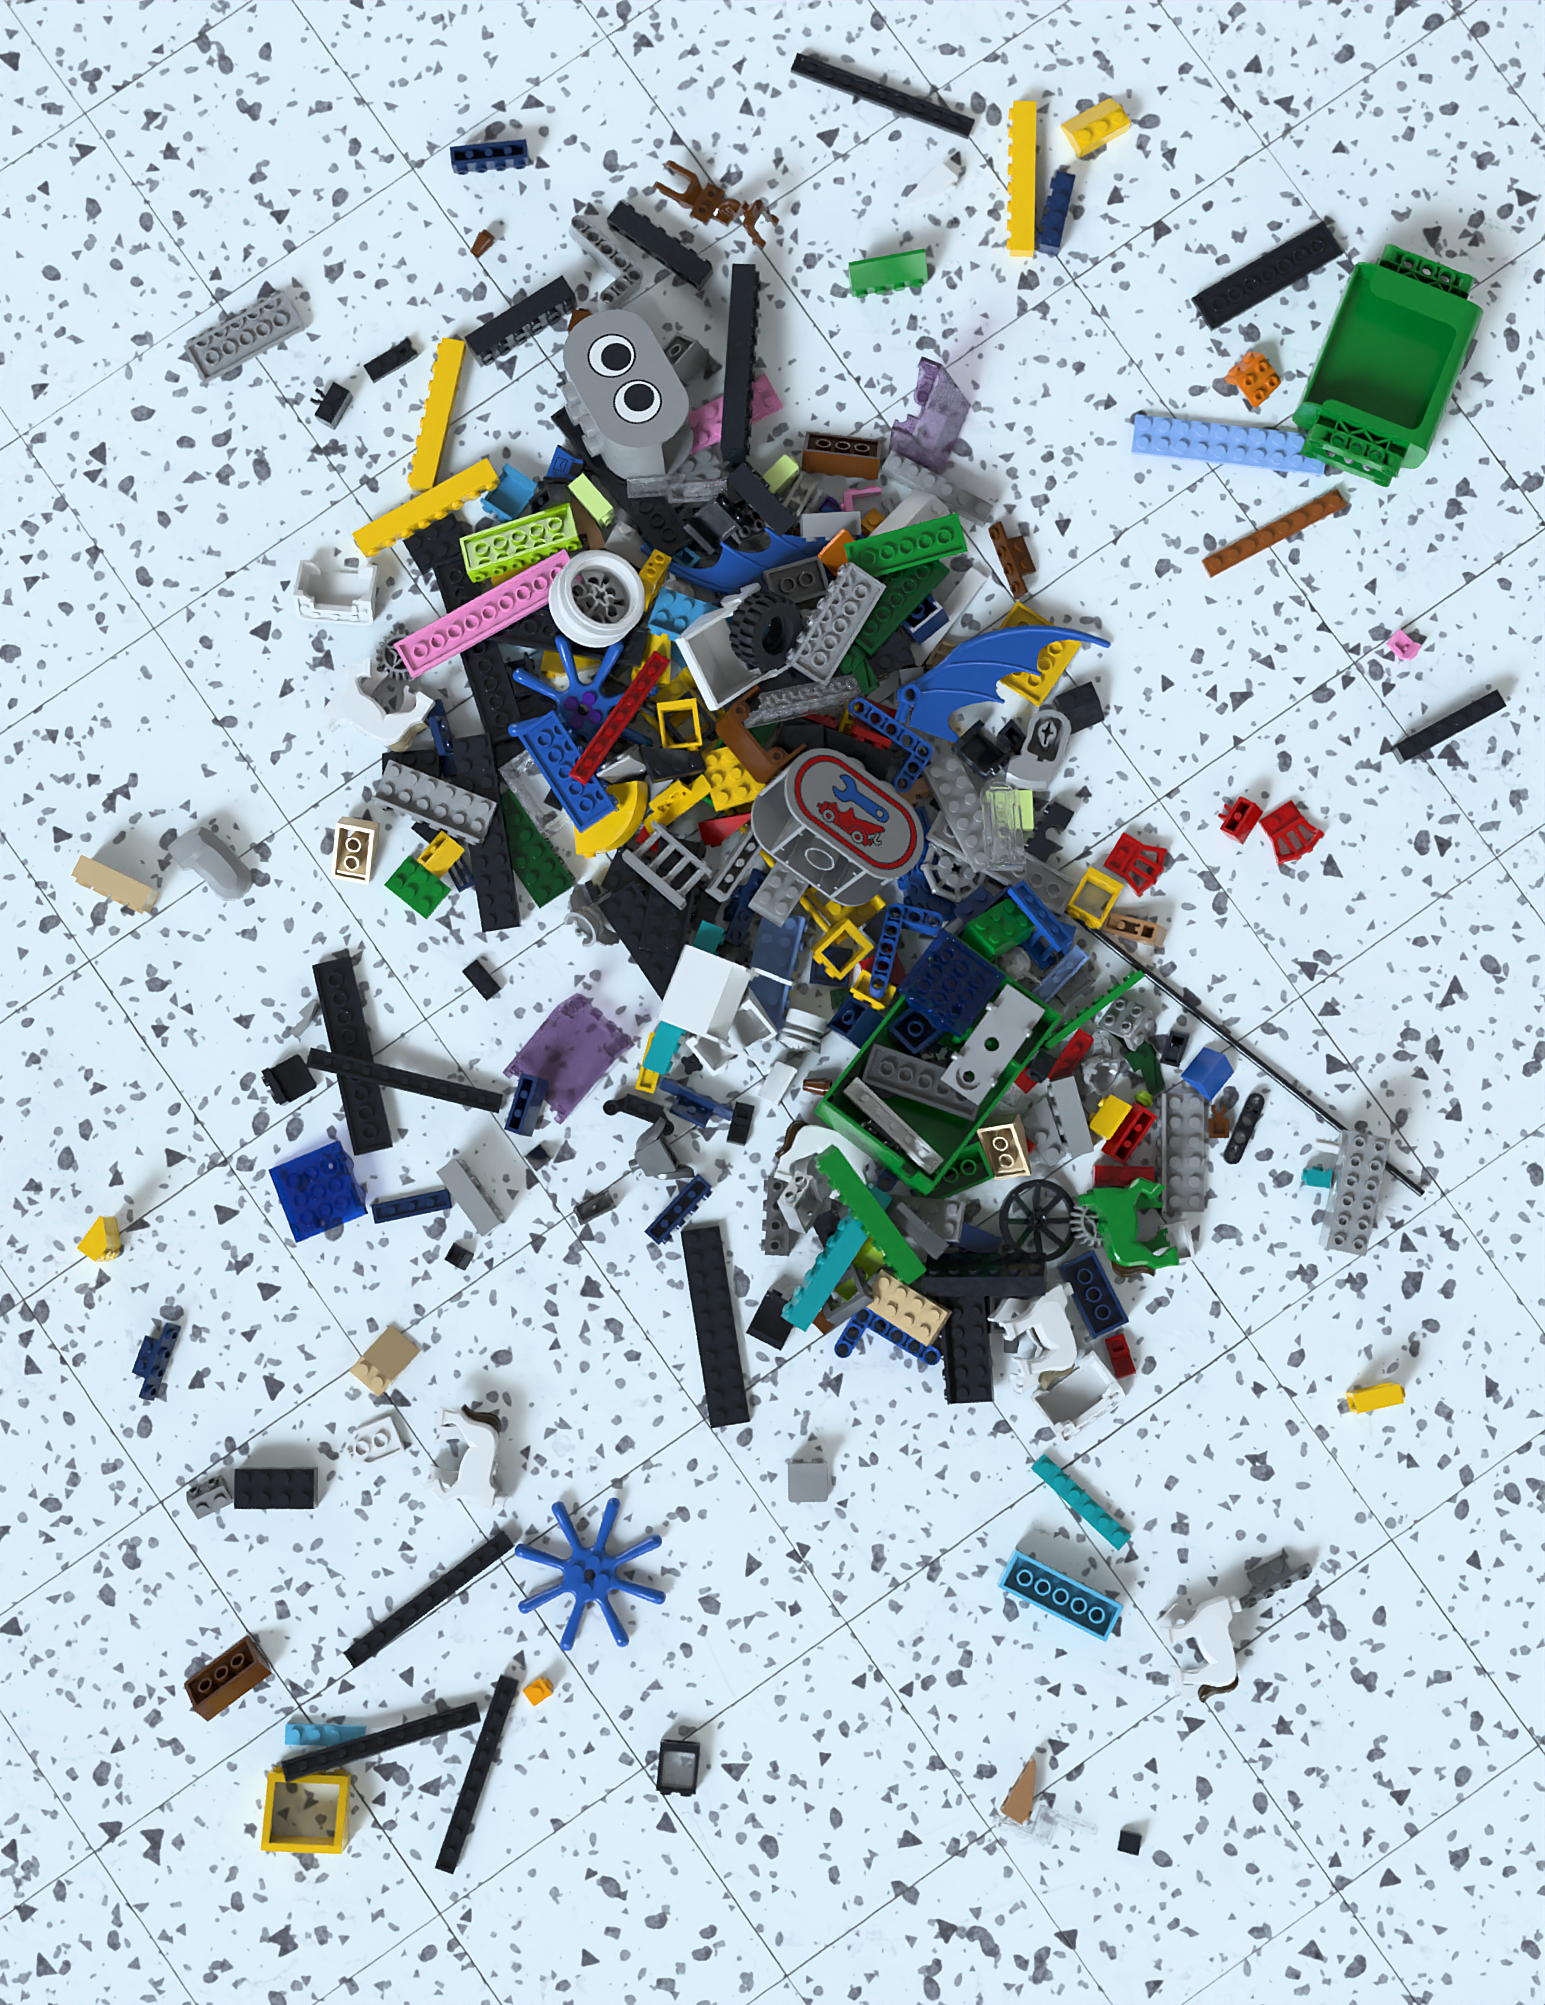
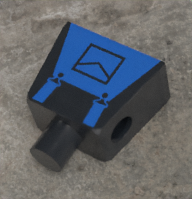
[546,444,594,485]

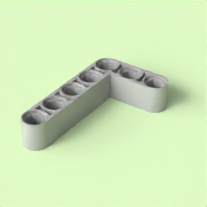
[569,215,644,312]

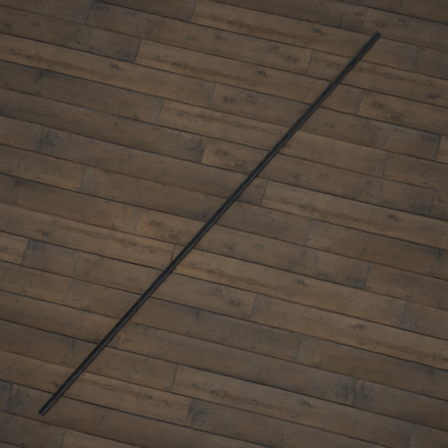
[929,798,1425,1197]

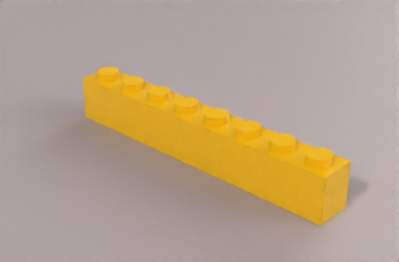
[1006,101,1036,257]
[407,337,467,493]
[352,458,501,558]

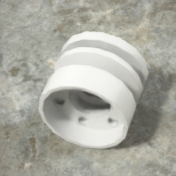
[779,1008,828,1053]

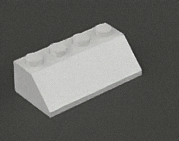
[867,489,949,538]

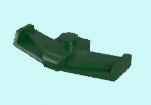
[838,643,881,698]
[1109,1032,1166,1096]

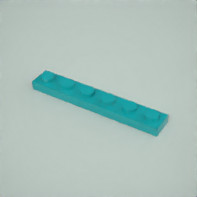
[1030,1453,1132,1551]

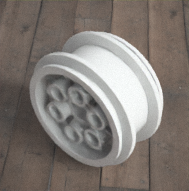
[549,550,645,647]

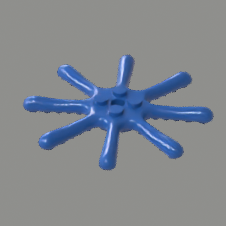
[514,1497,666,1651]

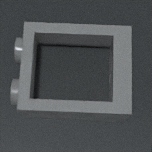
[777,1171,826,1234]

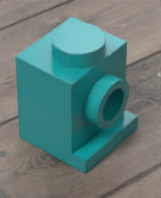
[1301,1166,1333,1189]

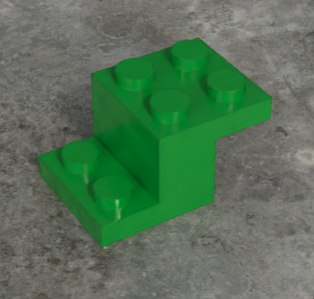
[384,856,452,920]

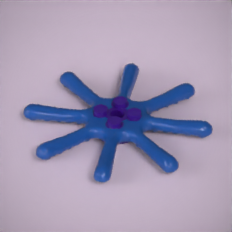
[508,634,659,784]

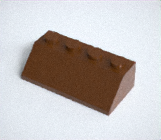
[801,432,882,480]
[183,1635,272,1722]

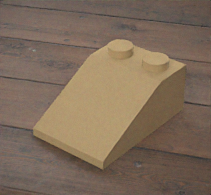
[331,816,380,885]
[977,1112,1031,1181]
[349,1325,421,1397]

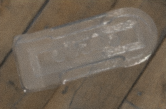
[980,777,1027,871]

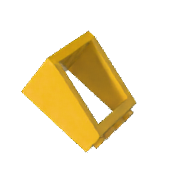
[260,1766,351,1854]

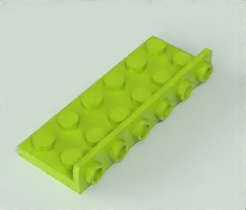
[459,503,582,583]

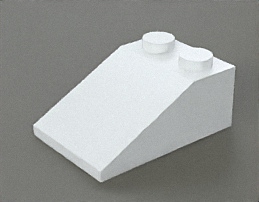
[756,1061,797,1107]

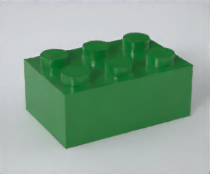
[961,898,1035,962]

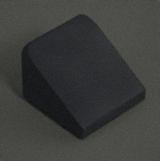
[525,1144,552,1172]
[444,1242,474,1271]
[1117,1830,1142,1856]

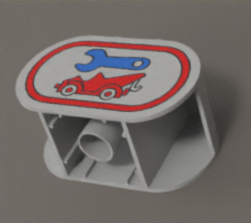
[751,748,924,906]

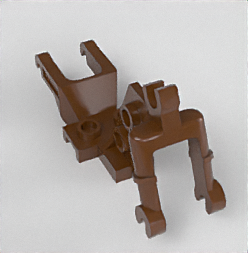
[652,160,780,249]

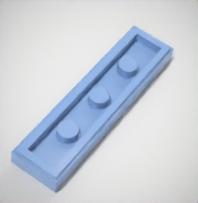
[1031,944,1090,1004]

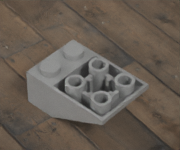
[597,744,647,784]

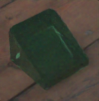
[830,988,854,1010]

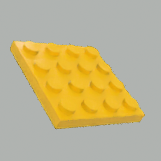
[998,601,1082,708]

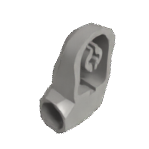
[1005,709,1071,792]
[167,827,253,902]

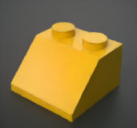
[1086,1094,1132,1141]

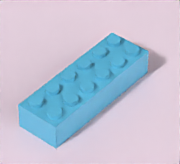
[997,1548,1124,1642]

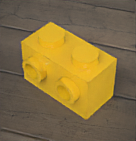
[417,830,465,880]

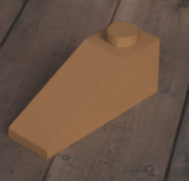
[1101,912,1167,949]
[1000,1756,1036,1825]

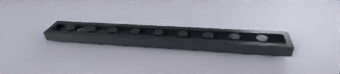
[790,52,975,140]
[306,1048,503,1114]
[343,1530,515,1669]
[434,1674,520,1875]
[281,1701,482,1783]

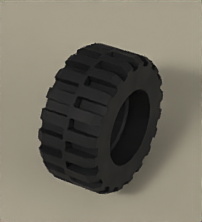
[729,590,804,670]

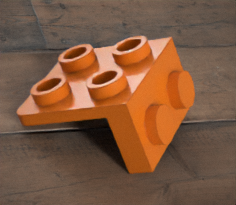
[1224,351,1281,407]
[818,529,855,578]

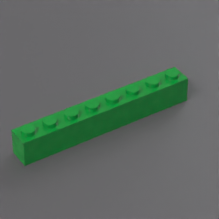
[813,1144,927,1285]

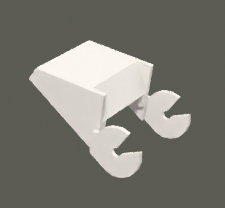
[676,583,791,711]
[656,944,796,1065]

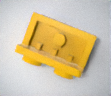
[850,969,898,1011]

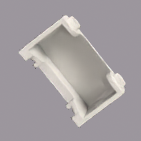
[293,559,378,626]
[685,986,777,1076]
[1029,1351,1126,1444]

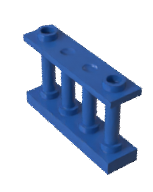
[1008,880,1074,971]

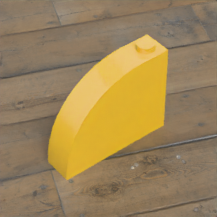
[574,781,648,859]

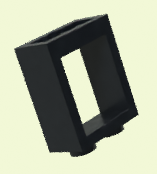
[658,691,717,752]

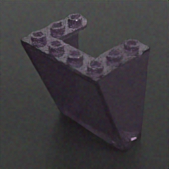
[888,356,971,476]
[502,993,635,1125]

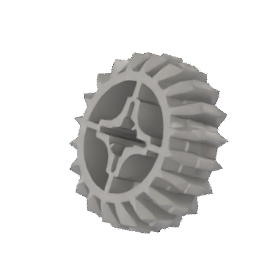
[376,629,415,682]
[1069,1205,1104,1249]

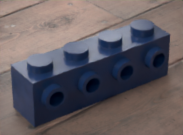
[450,139,530,175]
[1037,171,1076,256]
[644,1174,713,1245]

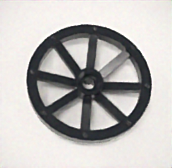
[999,1179,1077,1262]

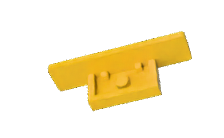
[643,774,713,835]

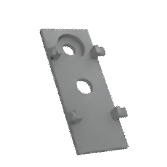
[941,984,1045,1105]

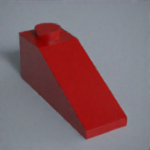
[698,811,751,848]

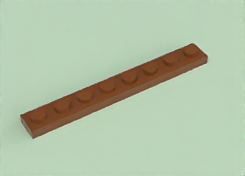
[1201,489,1347,579]

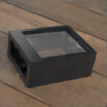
[656,1739,701,1797]

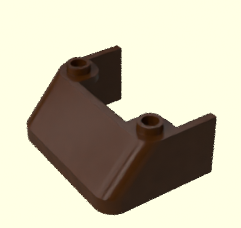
[715,685,807,784]

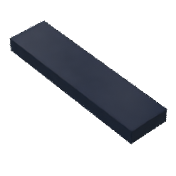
[371,1189,453,1224]

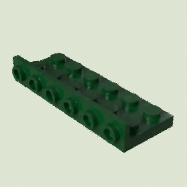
[854,560,950,656]
[501,787,576,909]

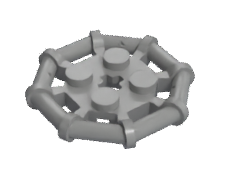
[921,842,988,905]

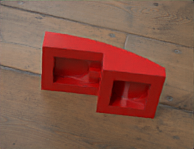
[1105,1333,1136,1380]

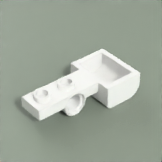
[1137,1221,1196,1263]

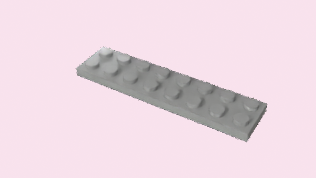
[925,810,1079,917]

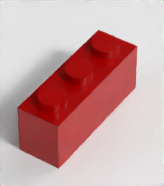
[1101,1102,1157,1165]
[1092,1165,1154,1186]

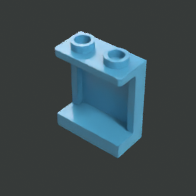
[480,463,539,524]

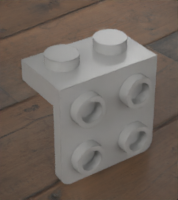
[1098,996,1156,1051]
[788,1458,828,1503]

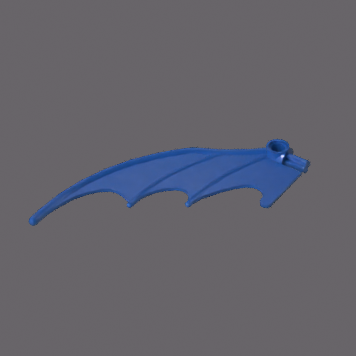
[640,506,867,595]
[894,625,1111,743]

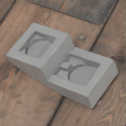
[289,999,319,1039]

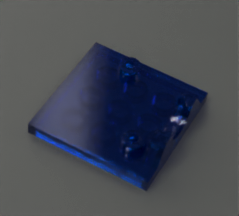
[896,928,1006,1039]
[268,1140,368,1243]

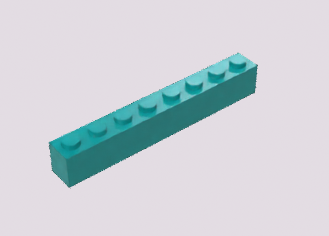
[642,920,726,1075]
[781,1182,893,1332]

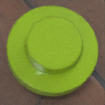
[1134,1090,1153,1107]

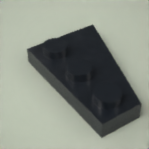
[638,746,707,784]

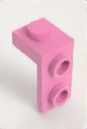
[840,485,882,512]

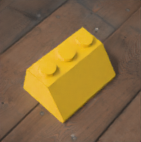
[1060,98,1131,158]
[631,626,671,688]
[76,1215,121,1262]

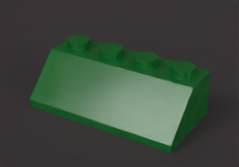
[847,248,928,298]
[913,1141,995,1200]

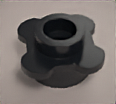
[681,1053,703,1075]

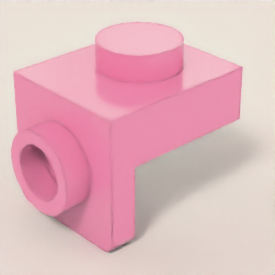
[1386,629,1422,661]

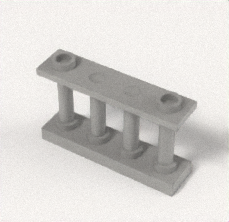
[622,821,713,910]

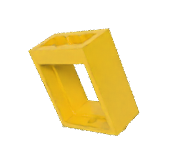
[638,549,672,612]
[657,698,702,751]
[1065,866,1124,930]
[810,917,874,980]
[1345,1382,1406,1414]

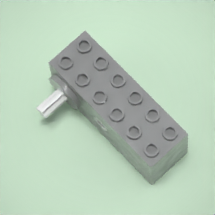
[1313,1129,1391,1257]

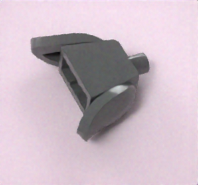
[628,1116,695,1180]

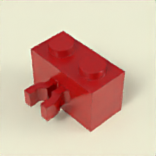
[1218,796,1263,845]

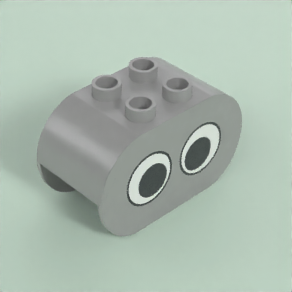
[561,310,693,482]

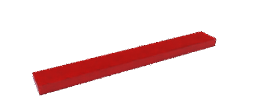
[569,650,671,786]

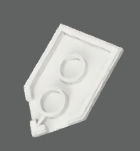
[343,1415,406,1467]

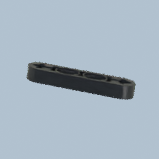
[1223,1093,1265,1165]

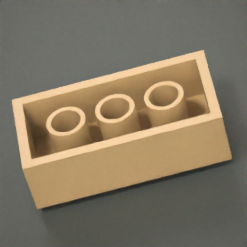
[71,854,160,914]
[866,1269,952,1346]

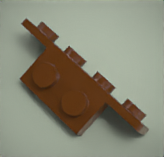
[988,521,1036,599]

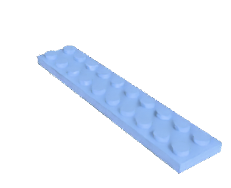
[1131,414,1325,476]

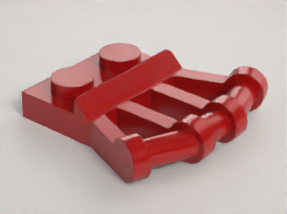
[1258,800,1325,865]
[1103,832,1168,898]

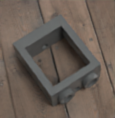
[822,1263,874,1325]

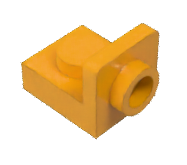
[861,507,886,537]
[522,1675,554,1707]

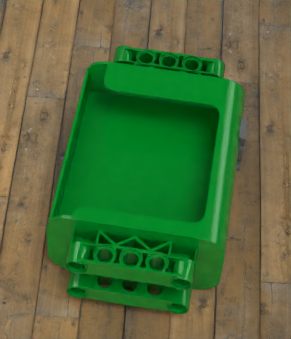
[1292,244,1484,487]

